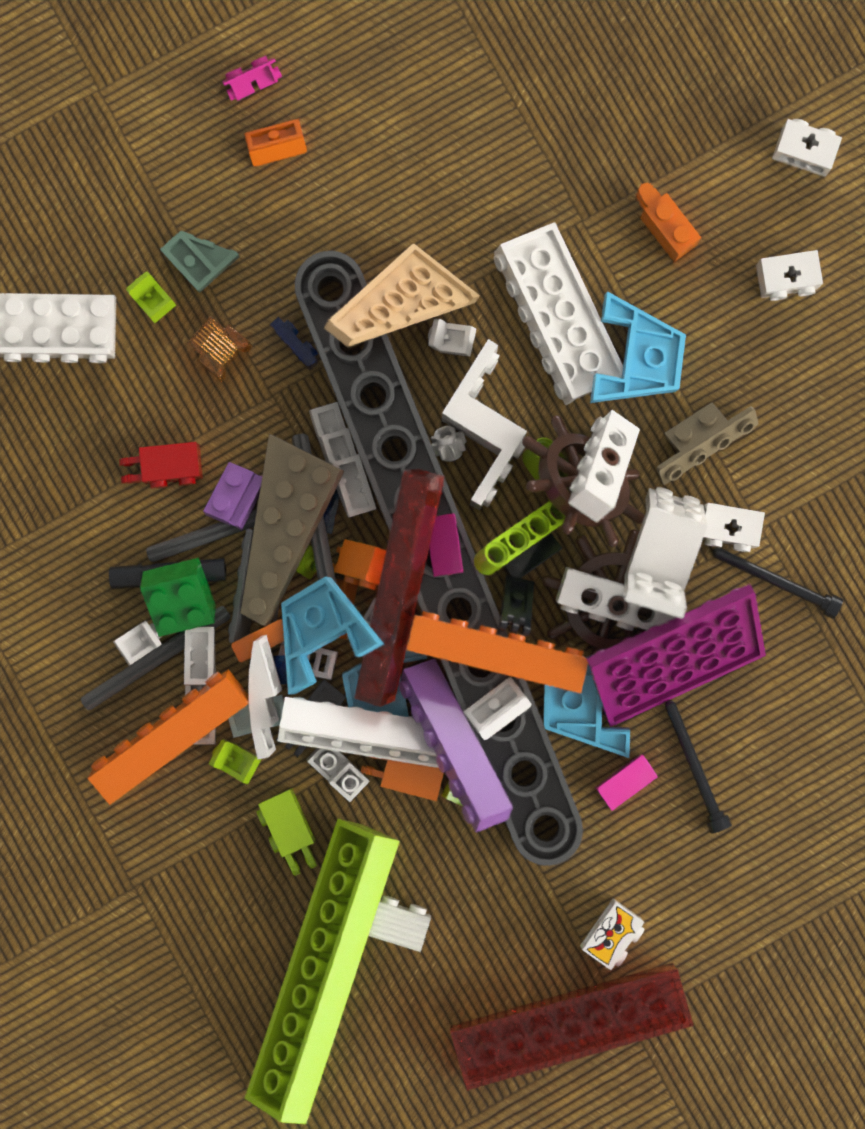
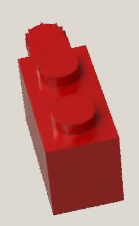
[119,442,203,489]

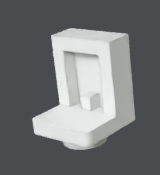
[428,318,476,357]
[113,621,162,665]

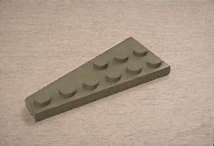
[241,434,345,626]

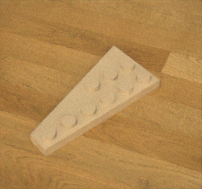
[324,243,480,347]

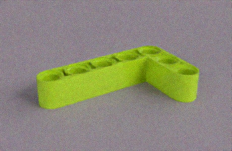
[474,437,569,575]

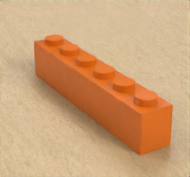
[407,611,588,693]
[88,669,248,805]

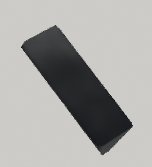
[504,533,563,578]

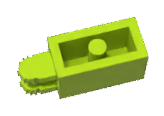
[256,788,317,876]

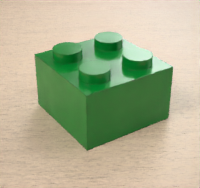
[140,558,216,637]

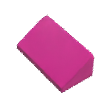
[425,513,463,577]
[595,754,658,811]

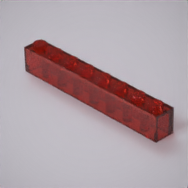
[354,469,445,707]

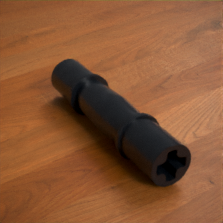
[109,558,227,590]

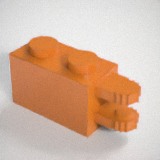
[635,182,701,262]
[332,539,399,591]
[361,757,444,801]

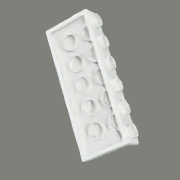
[494,222,623,405]
[0,293,116,363]

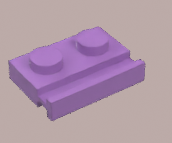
[203,462,262,530]

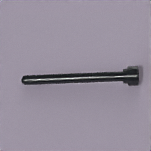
[712,547,843,619]
[665,700,732,834]

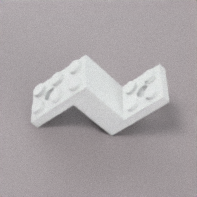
[442,339,527,511]
[624,487,707,619]

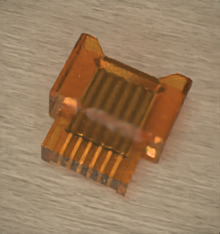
[187,316,253,382]

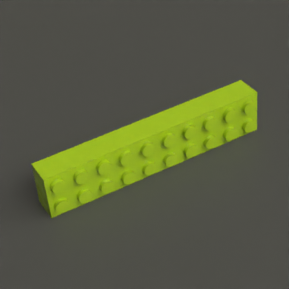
[245,819,400,1124]

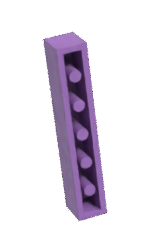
[399,658,513,832]

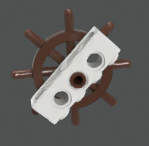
[522,410,645,547]
[542,529,676,655]

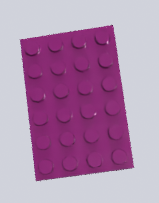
[587,584,766,727]

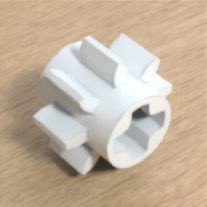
[431,426,466,462]

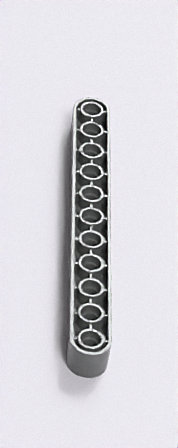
[295,251,583,866]

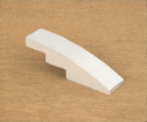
[309,402,376,518]
[184,627,216,745]
[248,635,282,760]

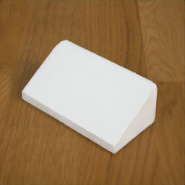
[464,676,531,740]

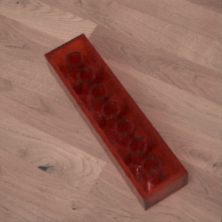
[450,963,694,1090]

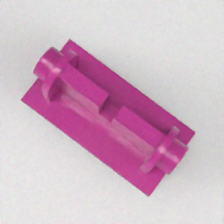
[222,55,282,101]

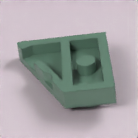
[160,231,240,293]

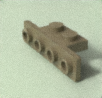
[656,403,758,485]

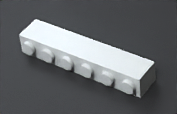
[278,697,439,768]

